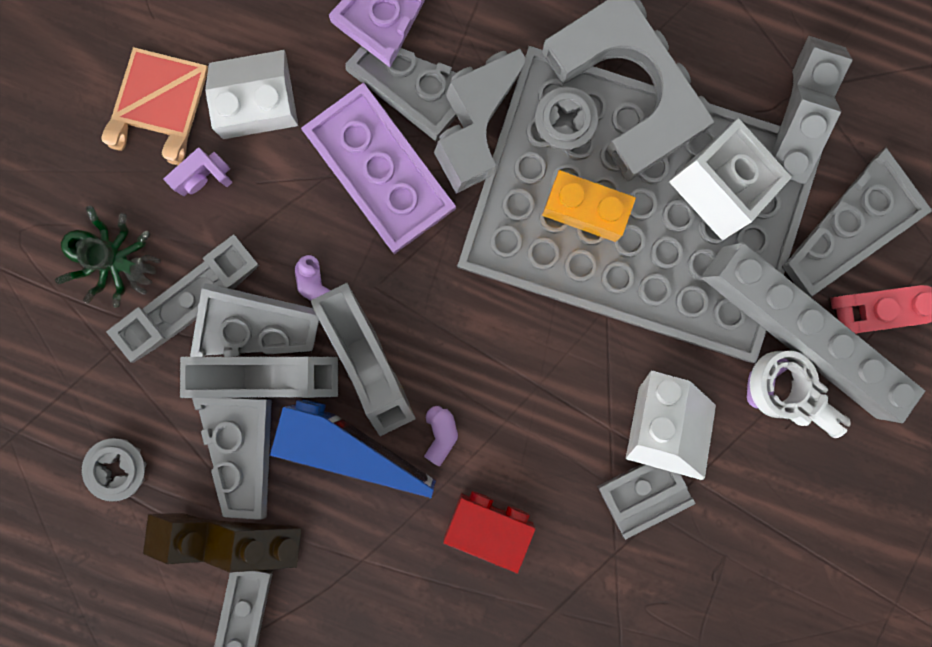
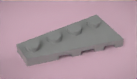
[783,148,932,297]

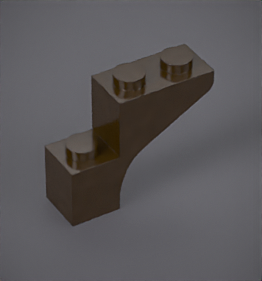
[143,513,302,573]

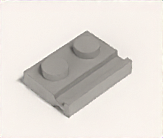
[597,464,696,540]

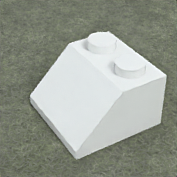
[205,50,298,139]
[669,118,792,241]
[626,370,716,480]

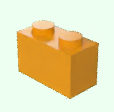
[542,170,636,242]

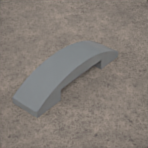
[106,234,259,363]

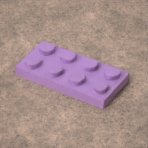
[301,82,456,254]

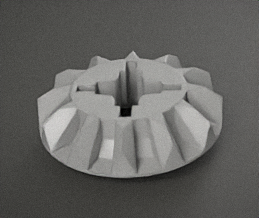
[535,87,598,151]
[82,438,147,501]

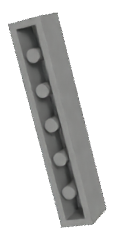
[701,243,925,423]

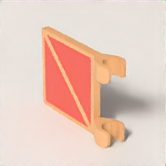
[102,47,208,166]

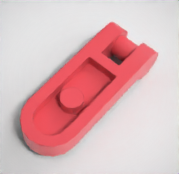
[830,285,932,334]

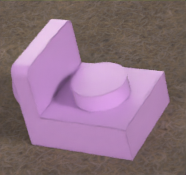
[163,147,233,196]

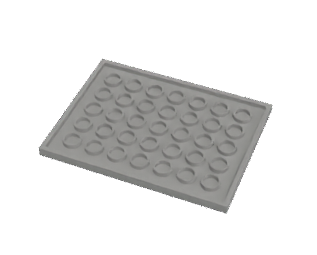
[457,46,822,363]

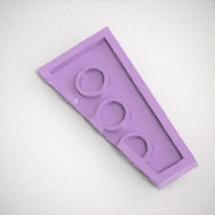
[329,0,425,67]

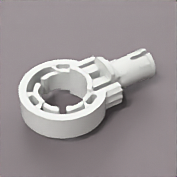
[750,351,851,438]

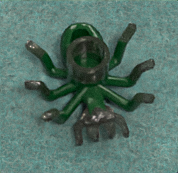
[55,205,161,308]

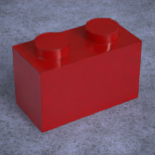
[443,491,536,574]

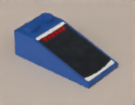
[270,399,436,498]

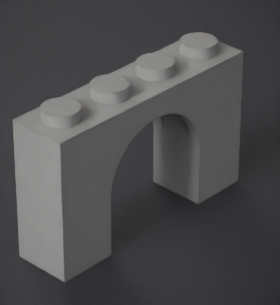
[542,0,715,182]

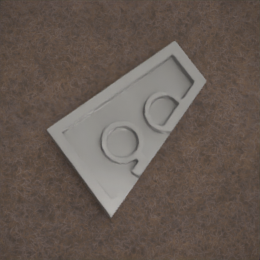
[346,46,457,141]
[190,283,319,357]
[192,398,272,520]

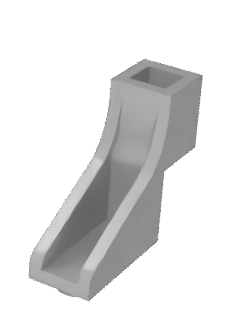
[772,36,853,185]
[434,49,525,194]
[311,283,416,436]
[180,357,338,398]

